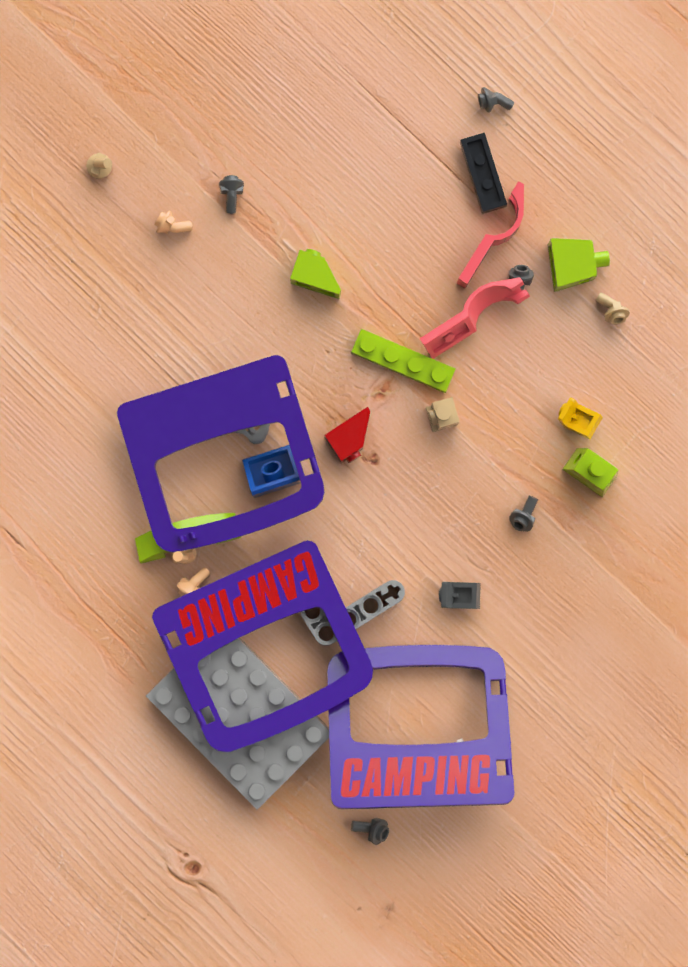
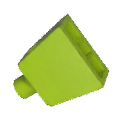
[547,238,610,292]
[562,448,618,497]

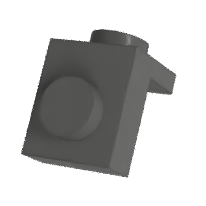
[439,582,481,609]

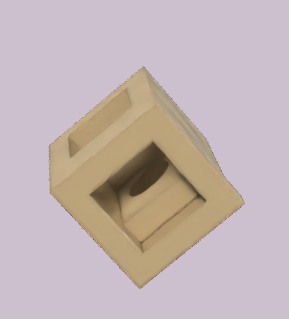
[426,397,460,432]

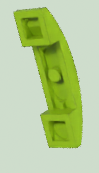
[135,513,241,564]

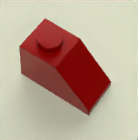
[324,407,370,463]

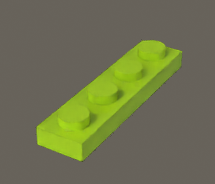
[351,329,456,393]

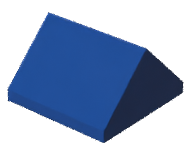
[242,445,301,498]

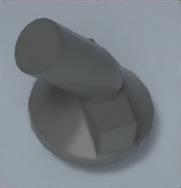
[478,87,514,113]
[219,175,244,214]
[508,265,534,290]
[509,495,538,532]
[351,818,389,845]

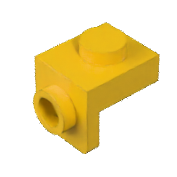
[558,397,603,439]

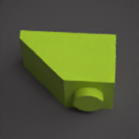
[290,249,341,299]

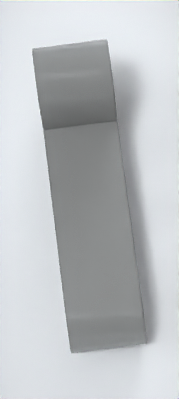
[301,580,405,645]

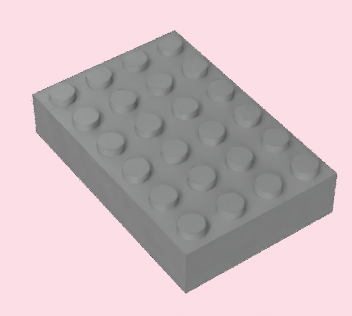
[146,638,329,810]

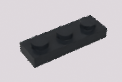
[460,132,507,214]

